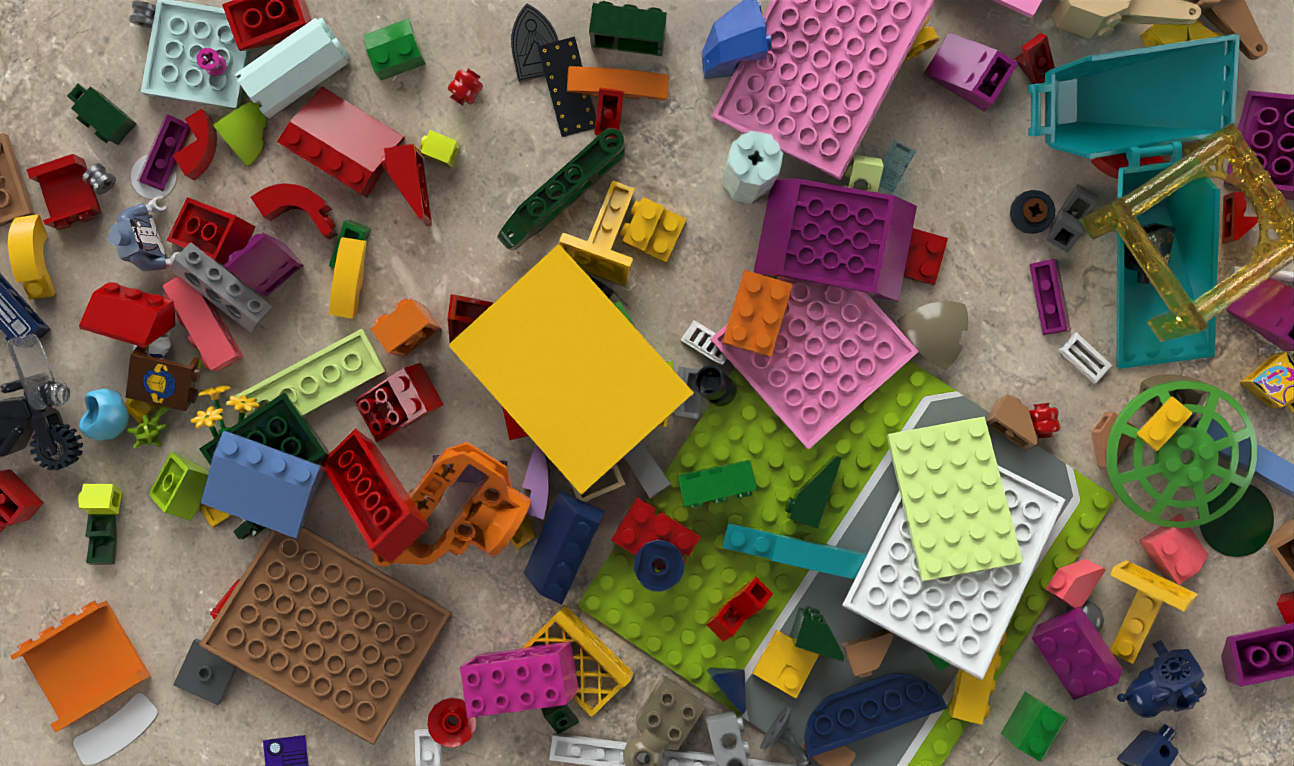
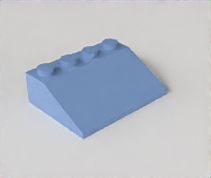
[201,431,326,538]

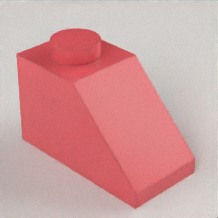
[1045,559,1106,609]

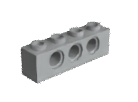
[170,242,272,333]
[705,710,753,766]

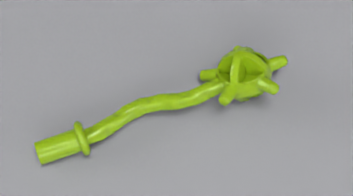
[127,357,204,449]

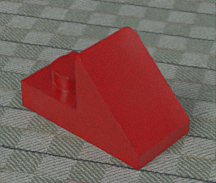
[1015,33,1055,84]
[594,87,624,138]
[1222,191,1262,244]

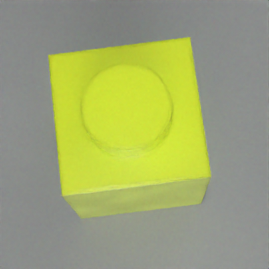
[420,130,461,168]
[78,484,122,514]

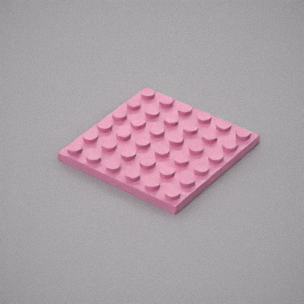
[710,277,919,450]

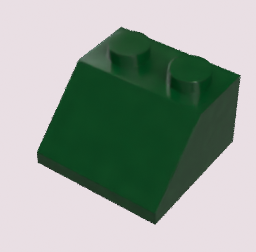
[790,606,845,662]

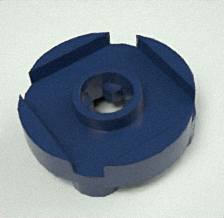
[634,540,684,592]

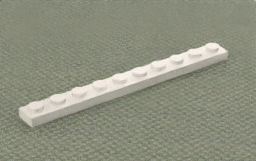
[549,733,797,766]

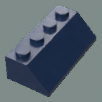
[523,491,605,605]

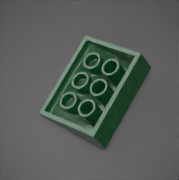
[199,392,330,466]

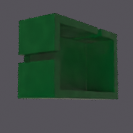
[589,1,667,56]

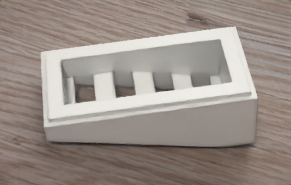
[681,320,727,367]

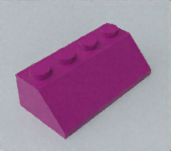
[1221,623,1294,687]

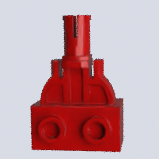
[0,469,44,532]

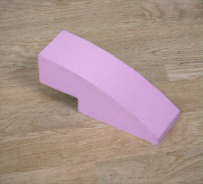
[522,443,550,519]

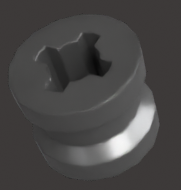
[129,1,156,28]
[82,163,116,195]

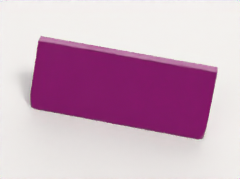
[137,114,190,191]
[1029,259,1071,335]

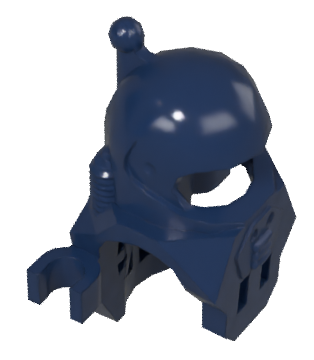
[1117,640,1207,718]

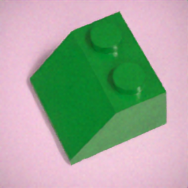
[364,18,426,81]

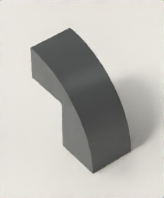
[1047,184,1098,253]

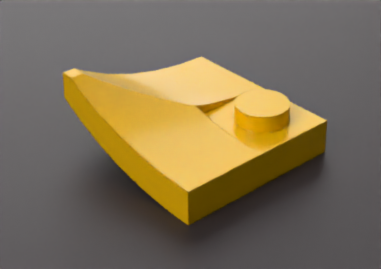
[752,630,819,698]

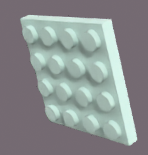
[141,0,250,110]

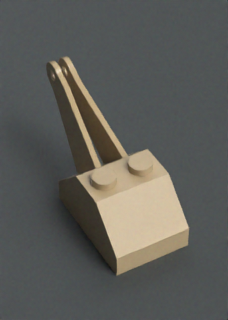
[1051,0,1201,39]

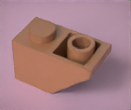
[1091,412,1138,469]

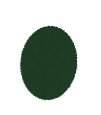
[1199,482,1274,557]

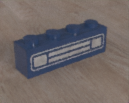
[0,273,51,349]

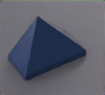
[707,667,746,715]

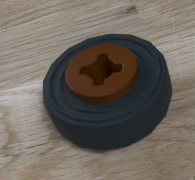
[1010,190,1056,234]

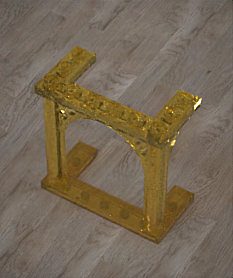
[1079,122,1294,342]

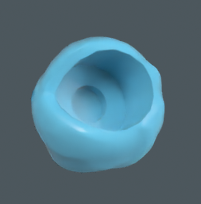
[79,388,129,441]

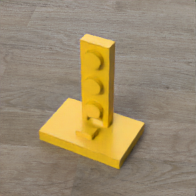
[559,180,635,287]
[1110,560,1199,664]

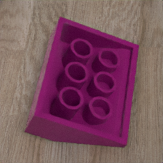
[1224,90,1294,200]

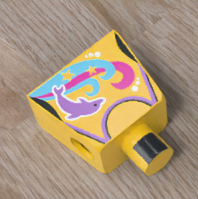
[1240,352,1294,413]

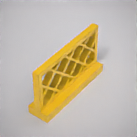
[522,604,634,717]

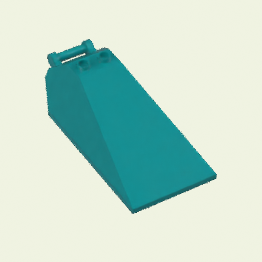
[1028,34,1240,159]
[1116,141,1220,369]

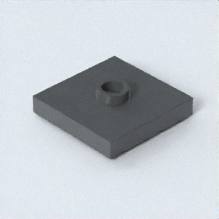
[173,639,237,705]

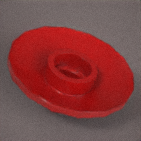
[427,697,477,748]

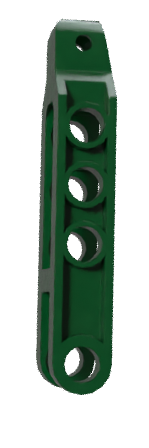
[497,128,625,250]

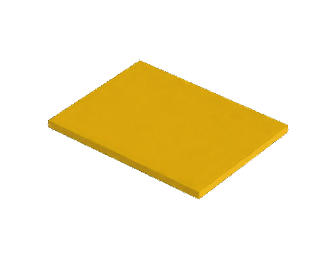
[448,244,694,495]

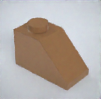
[986,394,1038,451]
[842,629,894,678]

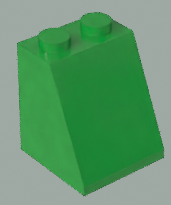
[1001,691,1069,762]

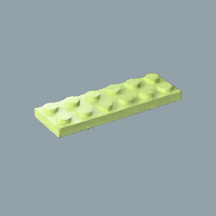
[235,329,387,418]

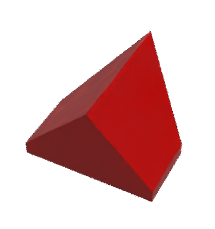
[447,294,493,343]

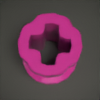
[197,48,227,77]

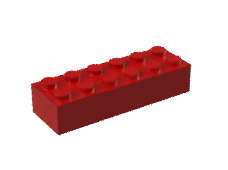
[320,428,429,563]

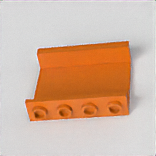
[10,600,151,733]

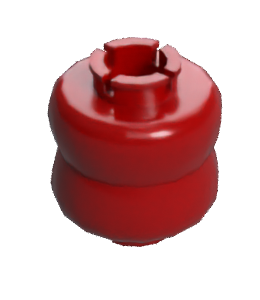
[448,68,483,106]
[1029,403,1061,439]

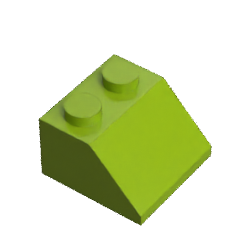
[148,451,209,521]

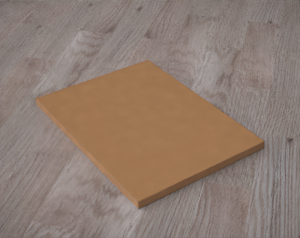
[199,526,452,745]

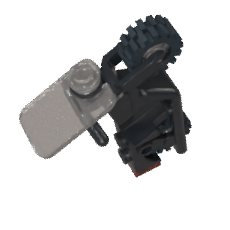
[0,334,83,470]

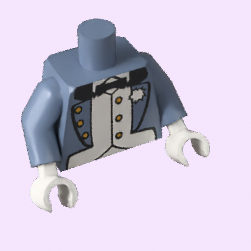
[108,196,180,271]

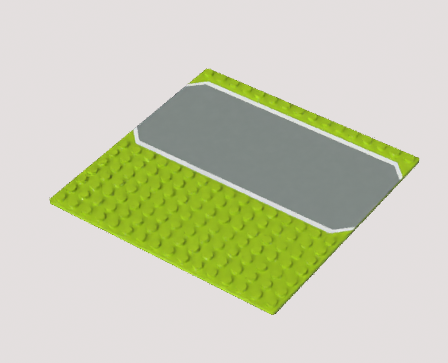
[578,360,1115,766]

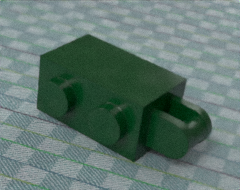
[67,83,137,145]

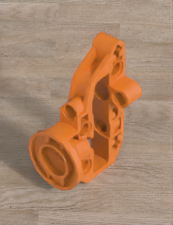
[372,442,531,567]

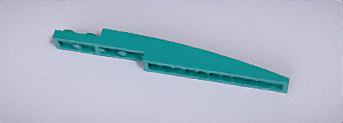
[722,522,867,579]

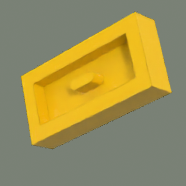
[1136,396,1193,451]

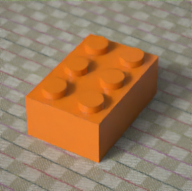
[721,270,793,358]
[370,298,442,357]

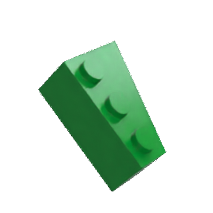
[677,460,757,508]

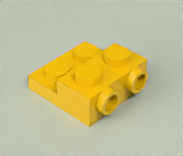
[620,197,687,263]

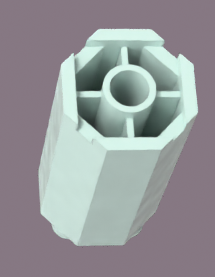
[235,17,351,119]
[722,131,783,204]

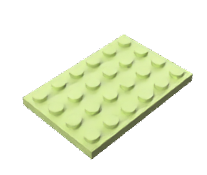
[887,416,1023,582]

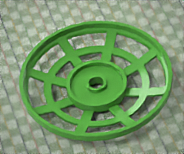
[1106,380,1257,528]

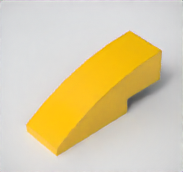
[329,237,366,319]

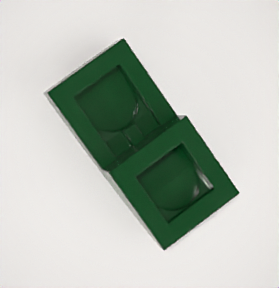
[85,514,117,565]

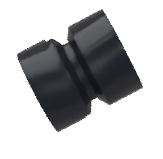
[694,365,737,407]

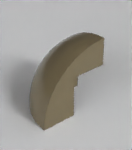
[897,301,968,370]
[1139,374,1209,426]

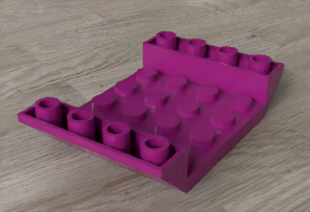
[753,178,917,302]

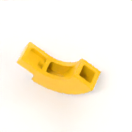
[8,214,56,300]

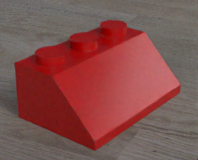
[79,282,176,348]

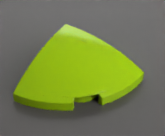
[213,101,267,167]

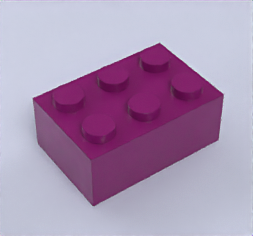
[1032,607,1123,700]

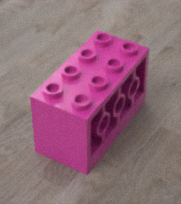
[460,641,579,718]

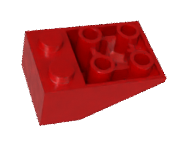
[354,362,444,443]

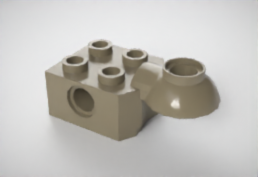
[623,675,705,766]

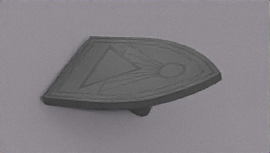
[511,3,559,82]

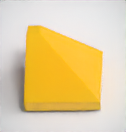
[510,515,535,550]

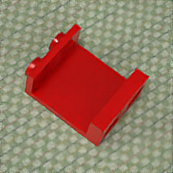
[26,154,102,230]

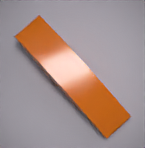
[567,66,669,101]

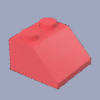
[1139,514,1208,585]

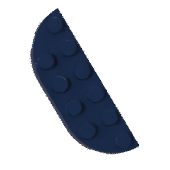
[804,673,947,758]

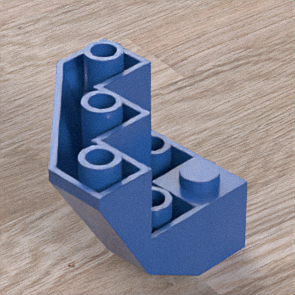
[701,0,772,79]

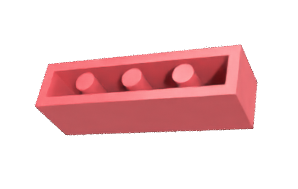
[162,277,244,372]

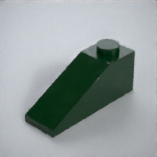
[785,456,842,528]

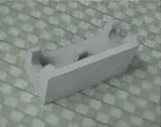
[673,367,702,419]

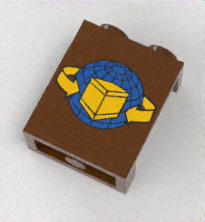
[125,346,201,411]

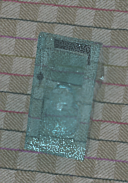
[879,140,916,193]

